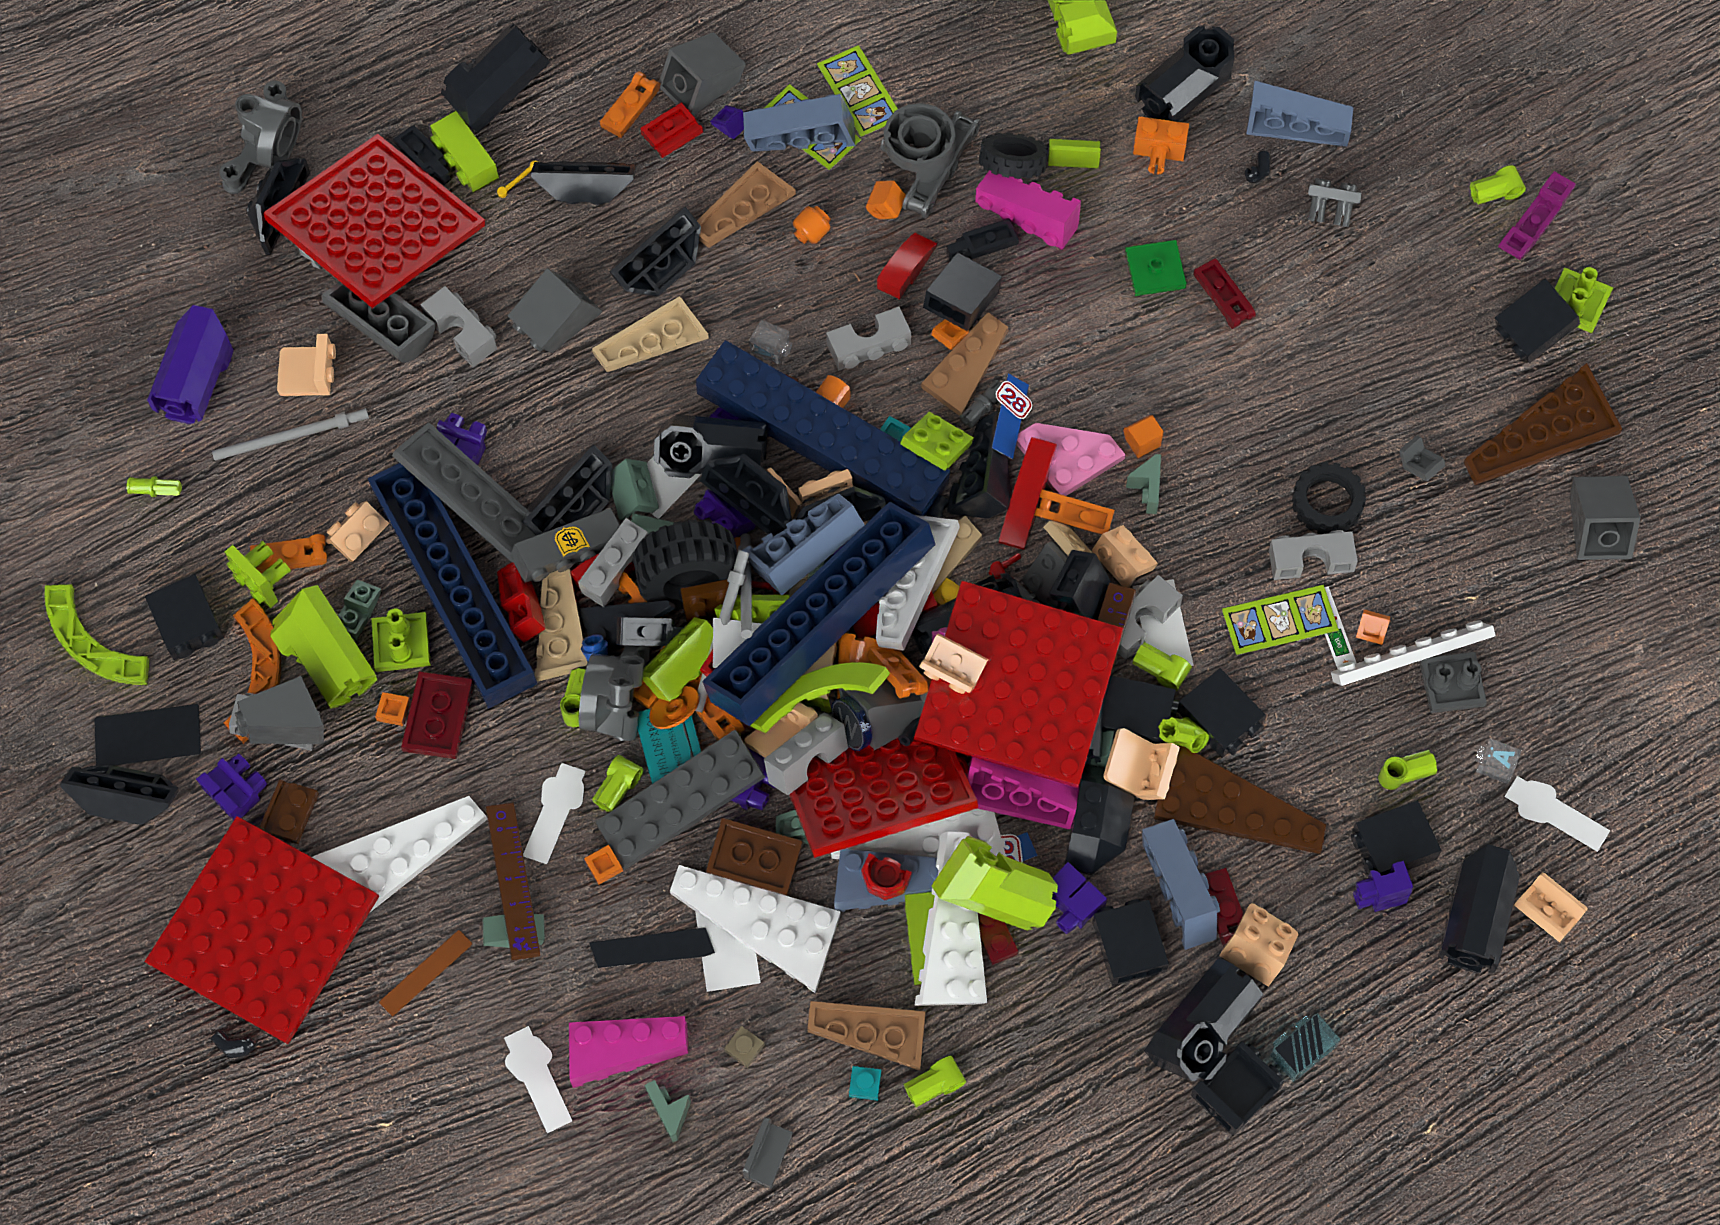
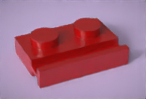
[640,102,703,158]

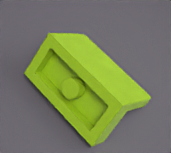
[1048,139,1101,168]

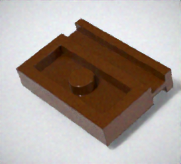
[259,779,319,844]

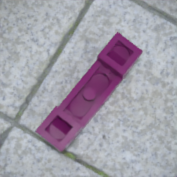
[1498,171,1576,260]

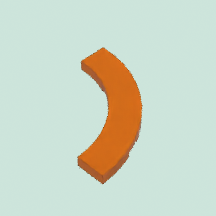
[224,598,281,744]

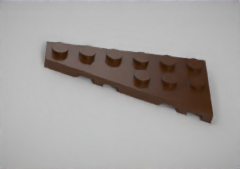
[1464,363,1622,485]
[1154,744,1326,854]

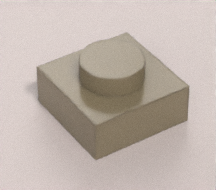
[724,1026,765,1068]

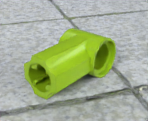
[1470,165,1526,204]
[1132,642,1192,691]
[560,668,586,727]
[1158,717,1209,753]
[1378,750,1437,790]
[592,755,644,812]
[904,1056,967,1107]

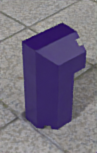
[147,305,234,424]

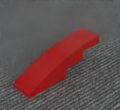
[999,437,1057,550]

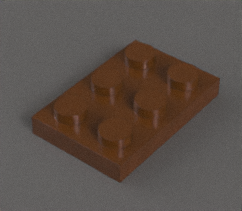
[706,818,804,896]

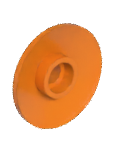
[649,686,700,729]

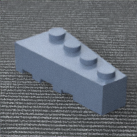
[1246,81,1353,147]
[743,94,856,151]
[741,494,865,595]
[1142,819,1220,950]
[834,849,939,912]

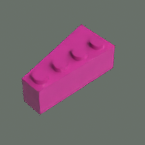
[975,170,1081,250]
[966,756,1079,829]
[569,1016,688,1088]

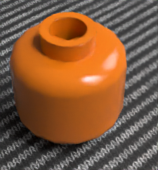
[793,206,831,244]

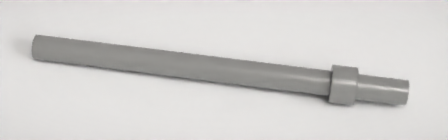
[212,408,369,461]
[737,533,753,639]
[695,550,750,713]

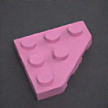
[1016,423,1125,496]

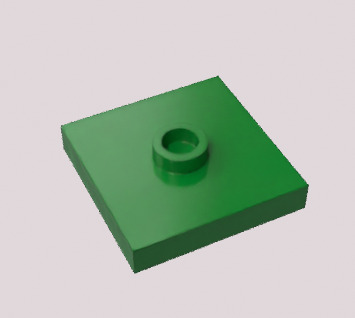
[1125,240,1186,296]

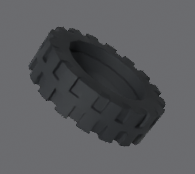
[979,132,1048,179]
[1292,462,1366,534]

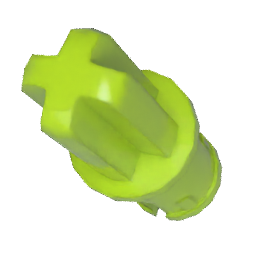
[127,476,182,497]

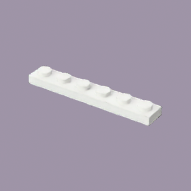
[1331,620,1496,686]

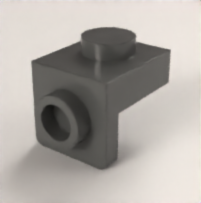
[1399,435,1446,482]

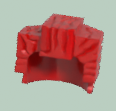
[861,853,912,900]

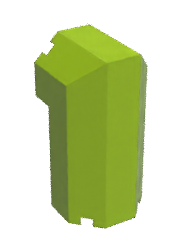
[1048,0,1117,55]
[270,585,377,709]
[931,836,1058,931]

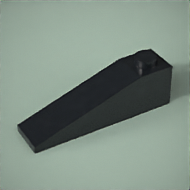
[947,410,1011,519]

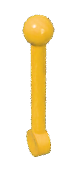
[497,160,538,198]

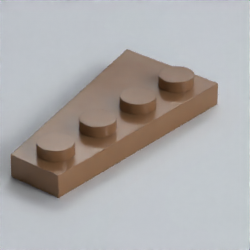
[697,161,796,248]
[921,312,1008,416]
[808,1001,925,1071]

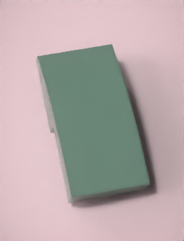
[338,579,381,641]
[483,914,545,948]

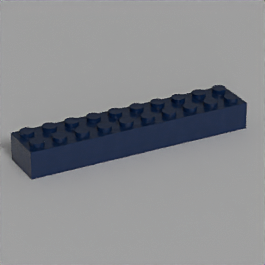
[696,340,950,516]
[367,463,537,709]
[702,502,936,726]

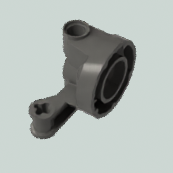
[219,81,302,194]
[880,103,981,219]
[579,645,652,741]

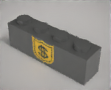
[510,508,620,583]

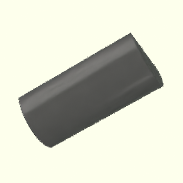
[322,281,435,363]

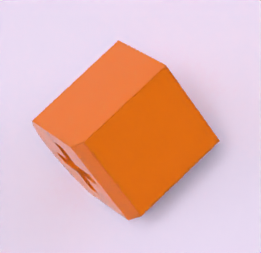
[866,181,906,219]
[816,375,850,408]
[1124,415,1164,458]

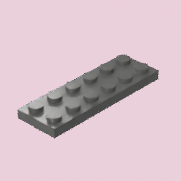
[392,422,536,563]
[596,730,765,870]

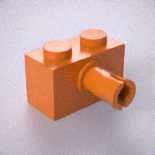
[1133,116,1189,174]

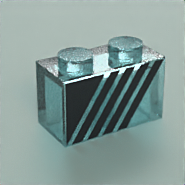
[1270,1013,1341,1083]

